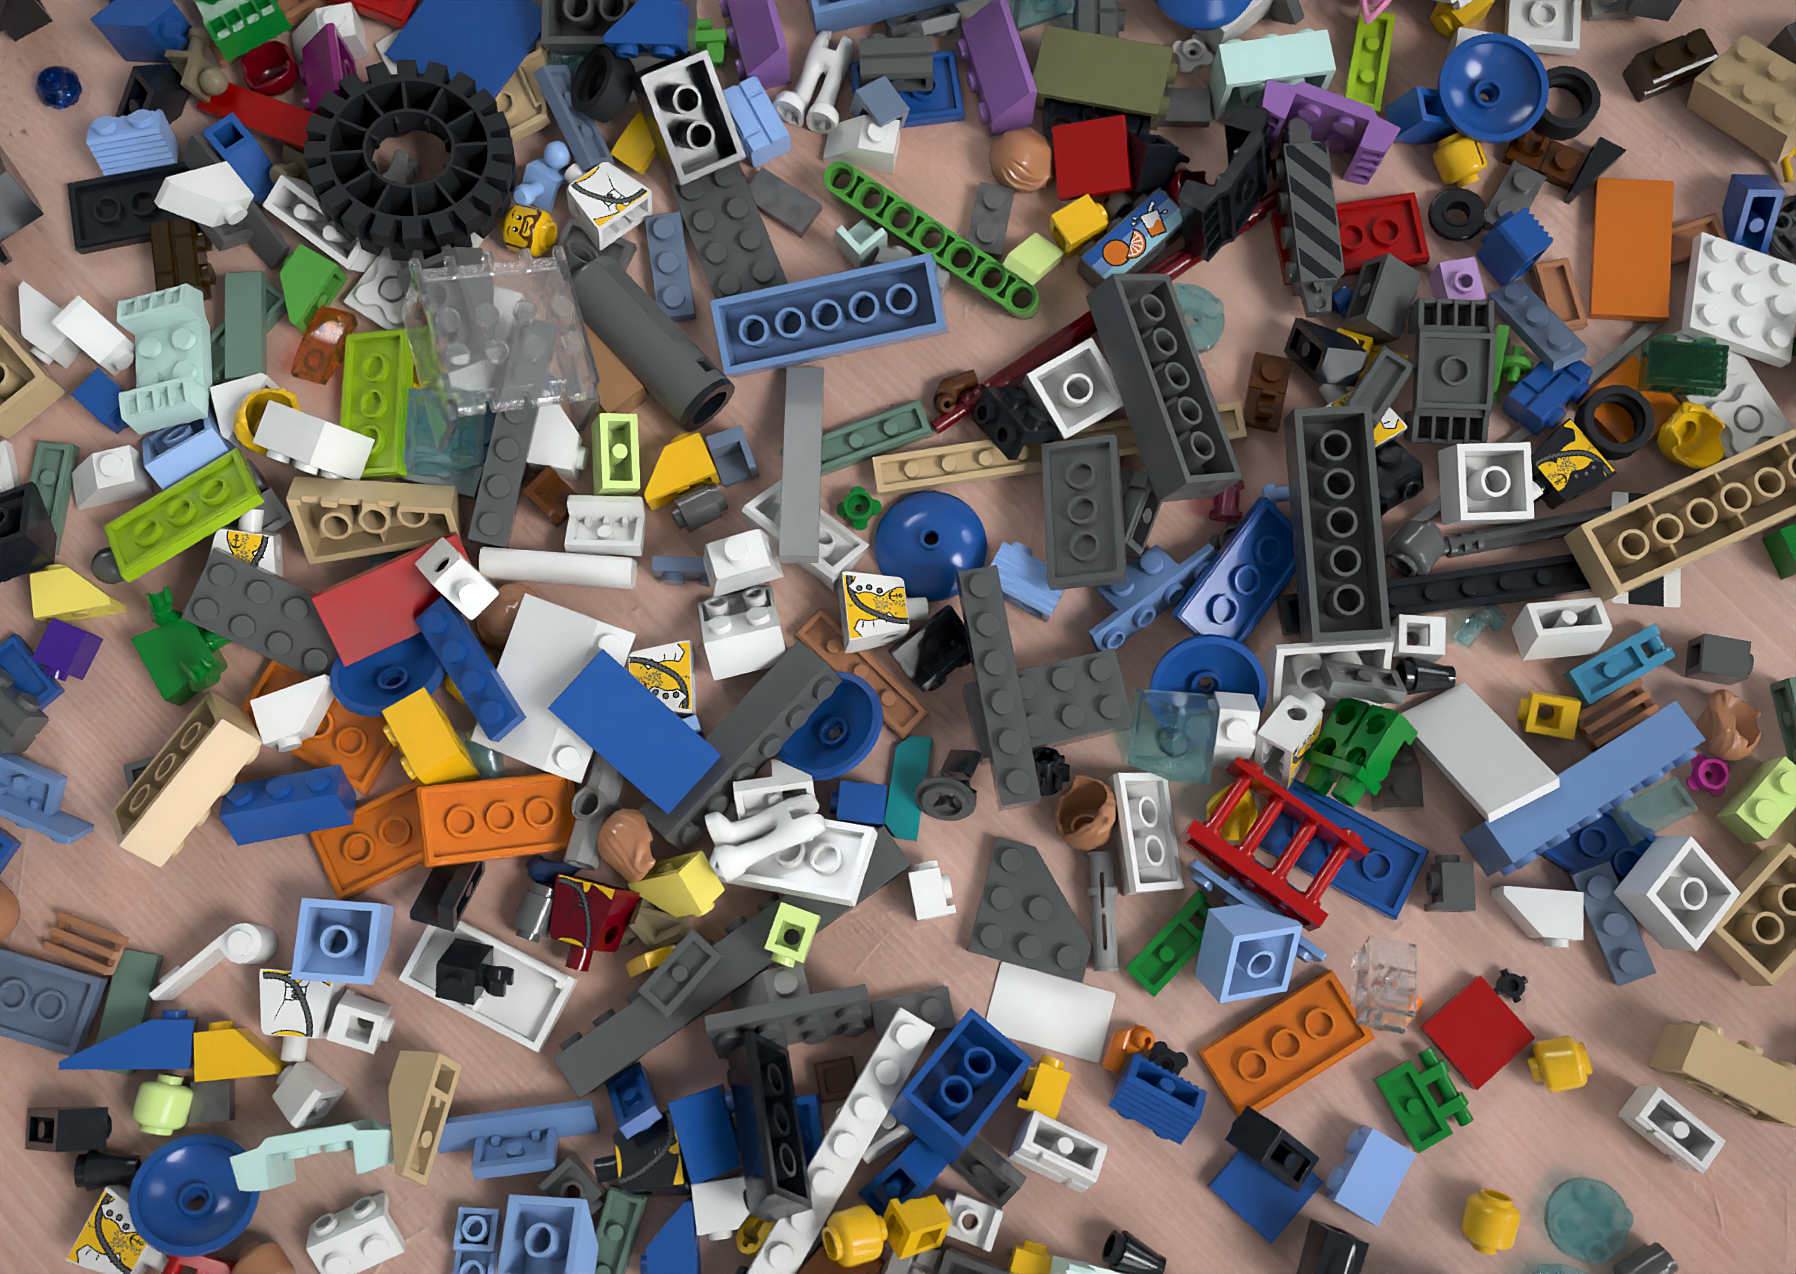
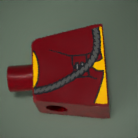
[550,873,640,972]

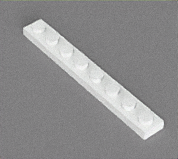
[746,1006,935,1274]

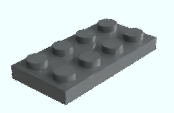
[669,161,788,299]
[1041,434,1128,591]
[181,547,339,678]
[704,984,875,1060]

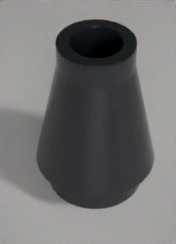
[1394,657,1456,695]
[74,1150,141,1191]
[1102,1230,1166,1274]

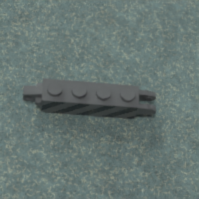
[1272,117,1345,318]

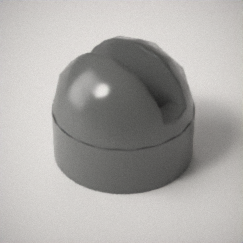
[1103,192,1135,221]

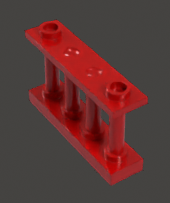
[1178,757,1371,932]

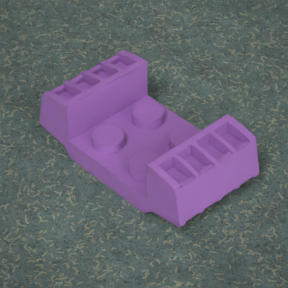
[1256,79,1401,185]

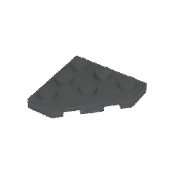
[967,837,1092,983]

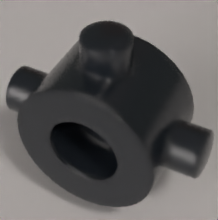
[1493,968,1528,1003]

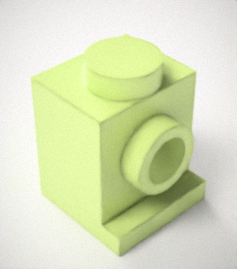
[764,902,821,968]

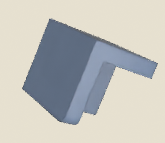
[849,75,910,129]
[706,425,759,487]

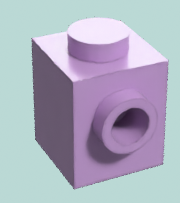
[1429,257,1486,300]

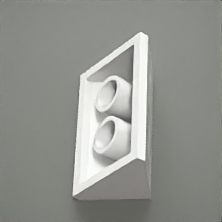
[741,479,870,591]
[1265,638,1394,712]
[1107,773,1184,896]

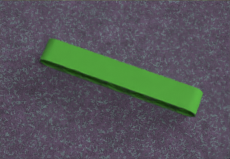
[824,161,1040,320]

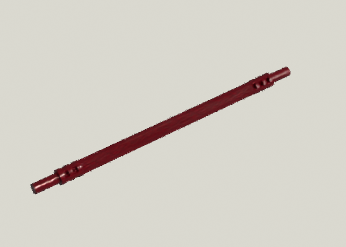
[930,187,1281,434]

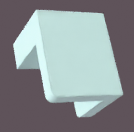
[835,218,887,269]

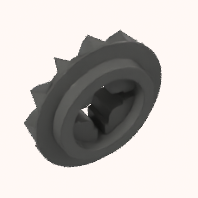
[915,771,977,821]

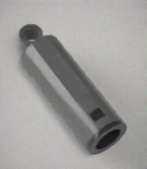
[550,239,735,432]

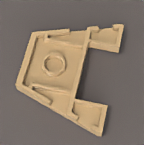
[495,36,552,143]

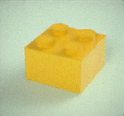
[382,687,480,787]

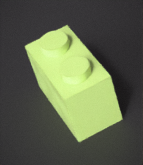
[591,413,640,496]
[1715,756,1796,844]

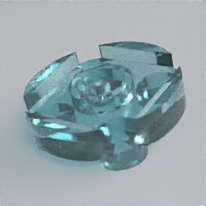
[1173,283,1225,354]

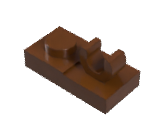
[1501,130,1587,191]
[1243,352,1292,433]

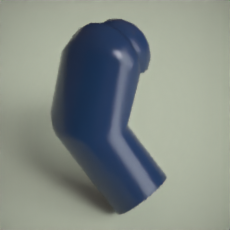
[526,855,581,885]

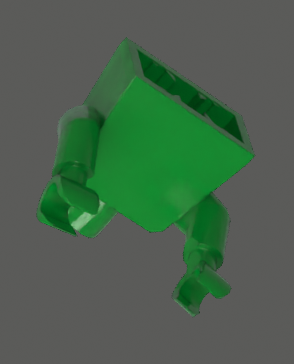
[131,586,232,706]

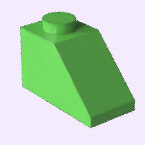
[279,244,348,338]

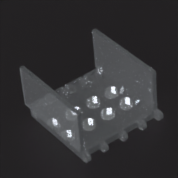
[401,245,601,451]

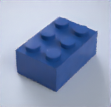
[888,1008,1034,1165]

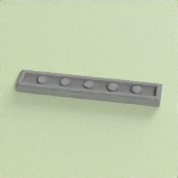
[779,367,824,563]

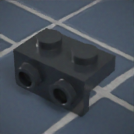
[971,385,1059,460]
[1375,439,1424,517]
[888,605,971,693]

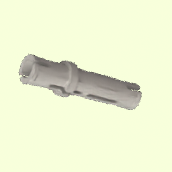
[1087,851,1119,971]

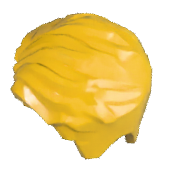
[1657,401,1726,470]

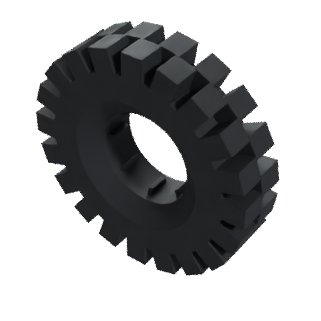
[304,59,516,262]

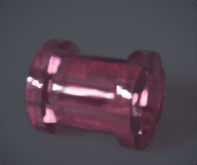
[1209,480,1245,522]

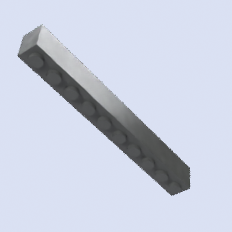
[553,826,911,1099]

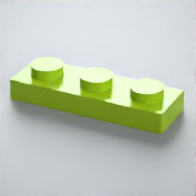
[1344,9,1396,116]

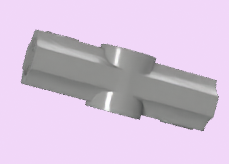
[563,752,624,871]

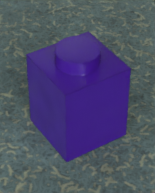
[31,617,103,681]

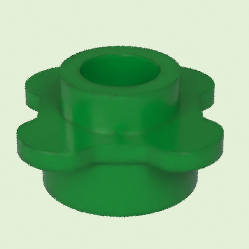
[836,486,881,531]

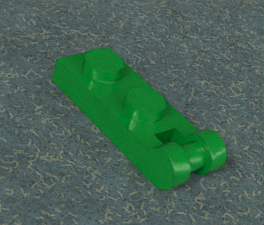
[1124,890,1212,997]

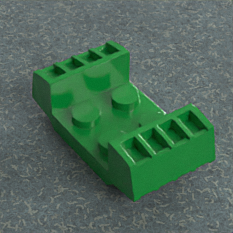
[194,0,293,63]

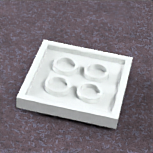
[1681,232,1796,368]

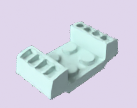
[117,283,213,435]
[230,1118,394,1191]

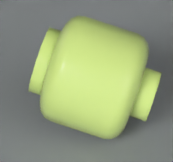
[132,1073,193,1136]

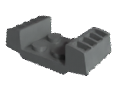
[1404,298,1496,444]

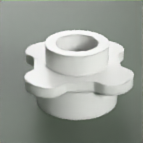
[1172,34,1213,73]

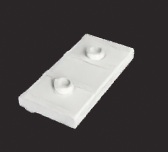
[398,919,578,1052]

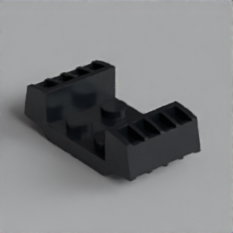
[1178,107,1273,262]

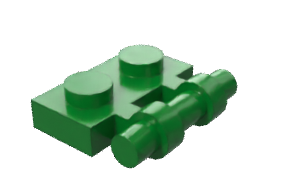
[1372,1047,1474,1153]

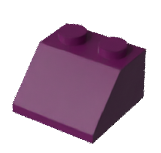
[299,23,358,115]

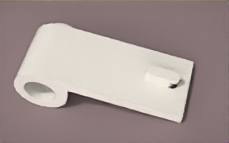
[149,923,278,1000]

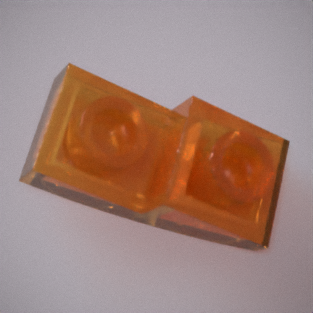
[291,305,358,385]

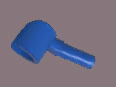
[1332,285,1353,318]

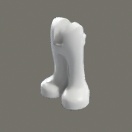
[773,30,854,134]
[705,794,825,883]

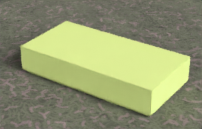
[1003,233,1065,285]

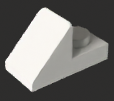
[733,759,815,821]

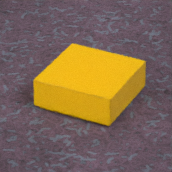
[626,944,678,978]

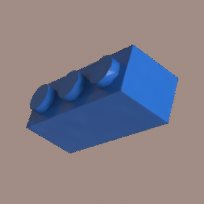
[219,765,356,846]

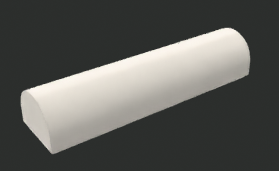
[479,547,638,590]

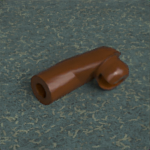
[933,369,979,414]

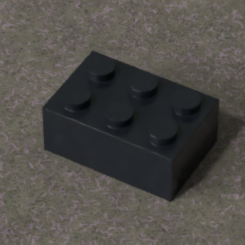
[628,48,746,185]

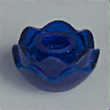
[35,65,82,110]

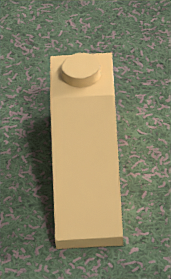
[388,1050,462,1186]

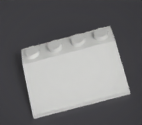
[471,593,636,783]

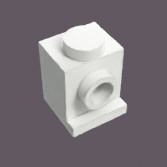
[1389,614,1446,662]
[908,860,956,922]
[326,989,396,1054]
[944,1190,1004,1252]

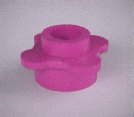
[1686,754,1730,797]

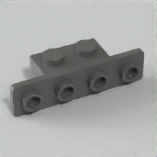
[182,134,289,269]

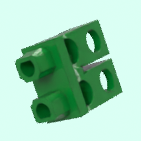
[1303,698,1418,808]

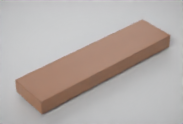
[794,607,930,740]

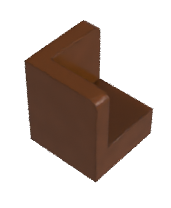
[522,465,578,528]

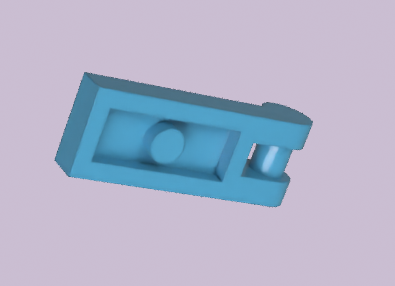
[1563,623,1676,707]

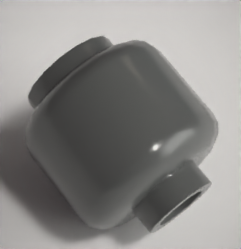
[1386,520,1445,577]

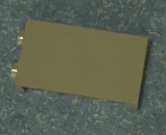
[1033,25,1179,131]

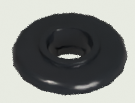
[1427,187,1487,242]

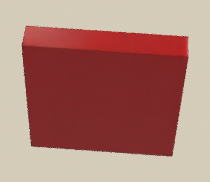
[1052,114,1132,202]
[1419,976,1535,1090]

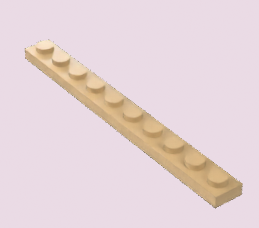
[872,401,1248,497]

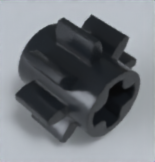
[1033,747,1070,796]

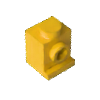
[1516,690,1581,740]
[1014,1054,1071,1120]
[883,1194,952,1260]

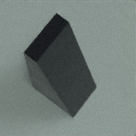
[1563,137,1627,204]
[941,749,982,780]

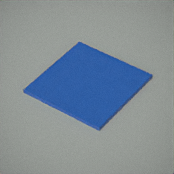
[384,0,542,99]

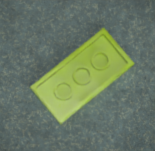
[340,328,416,480]
[104,448,265,583]

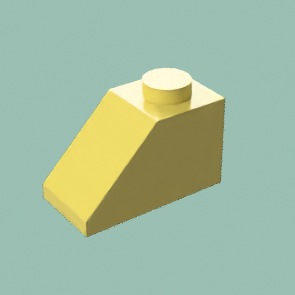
[30,564,127,625]
[627,851,725,918]

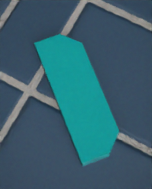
[884,735,932,842]

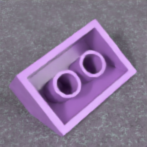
[719,0,791,90]
[956,0,1037,137]

